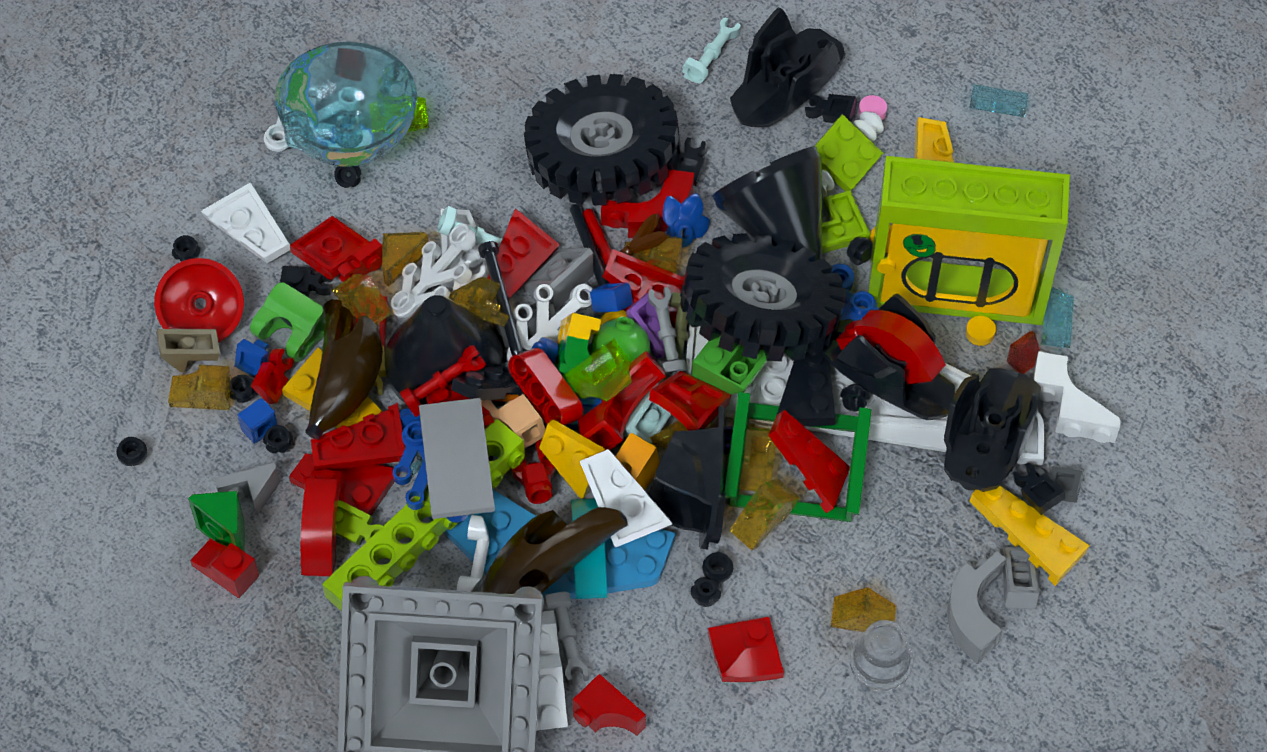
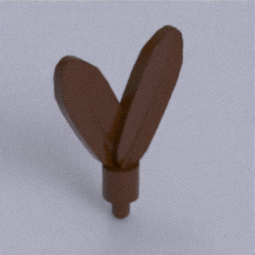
[619,214,667,256]

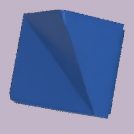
[590,283,633,313]
[237,398,278,444]

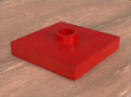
[290,216,370,281]

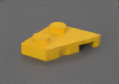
[539,419,605,499]

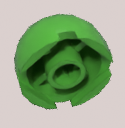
[591,317,650,370]

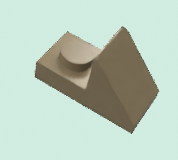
[156,329,220,373]

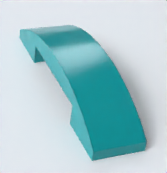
[571,498,607,599]

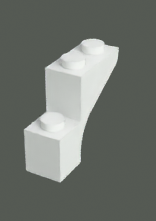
[1033,351,1120,443]
[536,610,568,731]

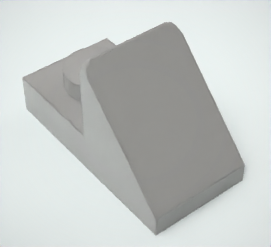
[215,462,279,515]

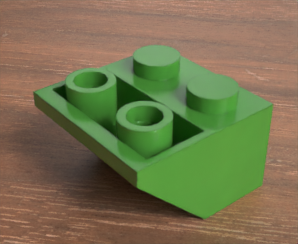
[692,336,767,394]

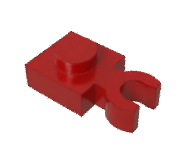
[337,238,384,286]
[251,348,294,404]

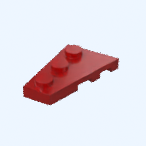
[484,208,560,300]
[311,403,405,471]
[768,410,850,513]

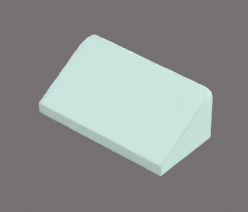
[623,383,672,444]

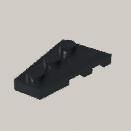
[776,352,836,426]
[451,362,527,400]

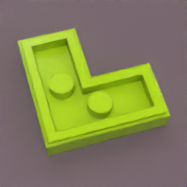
[822,191,871,254]

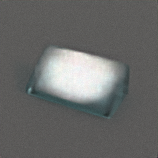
[969,84,1029,117]
[1040,287,1074,348]

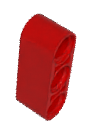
[508,348,583,426]

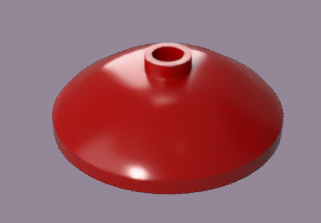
[154,258,244,343]

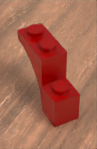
[578,351,666,450]

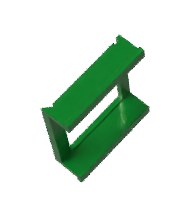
[724,392,872,522]

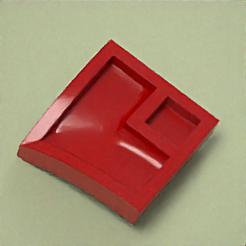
[648,371,732,431]
[707,617,784,683]

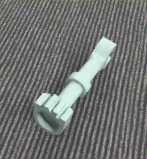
[682,17,740,83]
[437,206,502,247]

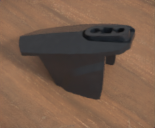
[730,7,845,127]
[820,294,955,421]
[944,368,1041,492]
[648,406,726,550]

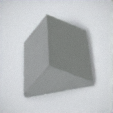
[522,248,593,310]

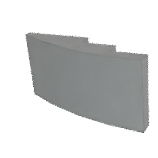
[419,398,495,519]

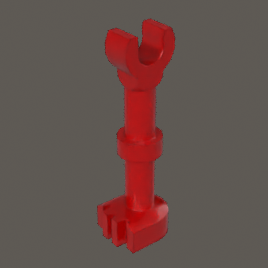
[399,345,486,417]

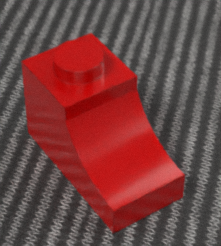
[190,538,259,598]
[572,674,646,736]

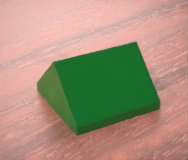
[188,491,245,552]

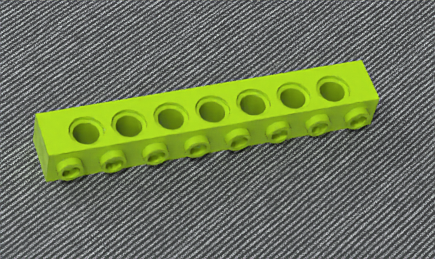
[322,419,525,611]

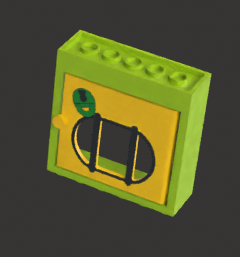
[868,156,1070,325]

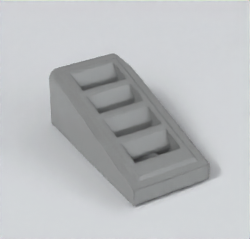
[1002,547,1039,609]

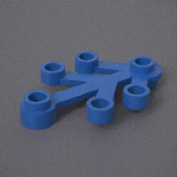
[393,420,468,523]

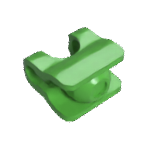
[250,283,325,362]

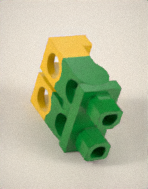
[554,313,601,394]

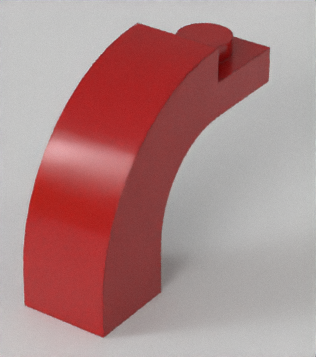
[601,169,694,238]
[836,310,946,384]
[300,469,343,577]

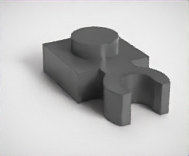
[1035,466,1083,503]

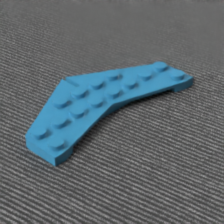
[429,489,675,599]

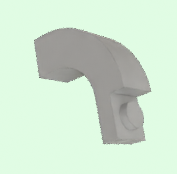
[947,551,1006,664]

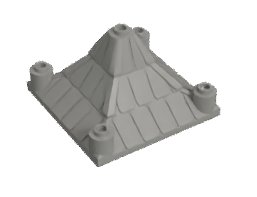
[338,576,544,752]

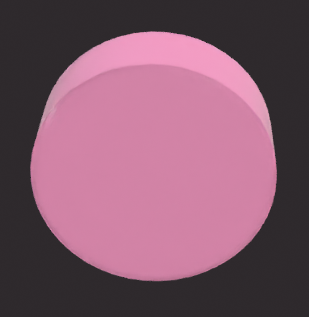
[858,95,887,120]

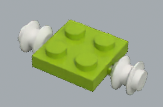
[814,111,884,199]

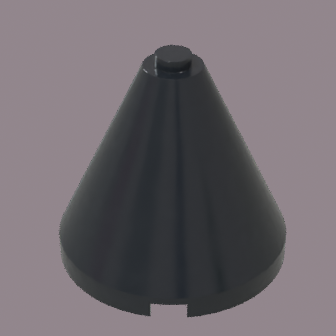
[712,146,822,261]
[385,295,504,405]

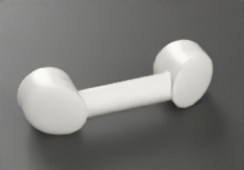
[457,515,490,592]

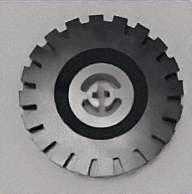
[524,74,681,206]
[680,233,846,362]

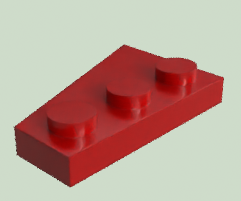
[602,249,684,328]
[289,453,400,516]

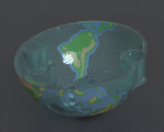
[275,42,417,167]

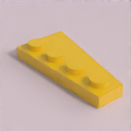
[914,117,954,162]
[282,347,383,428]
[969,486,1090,586]

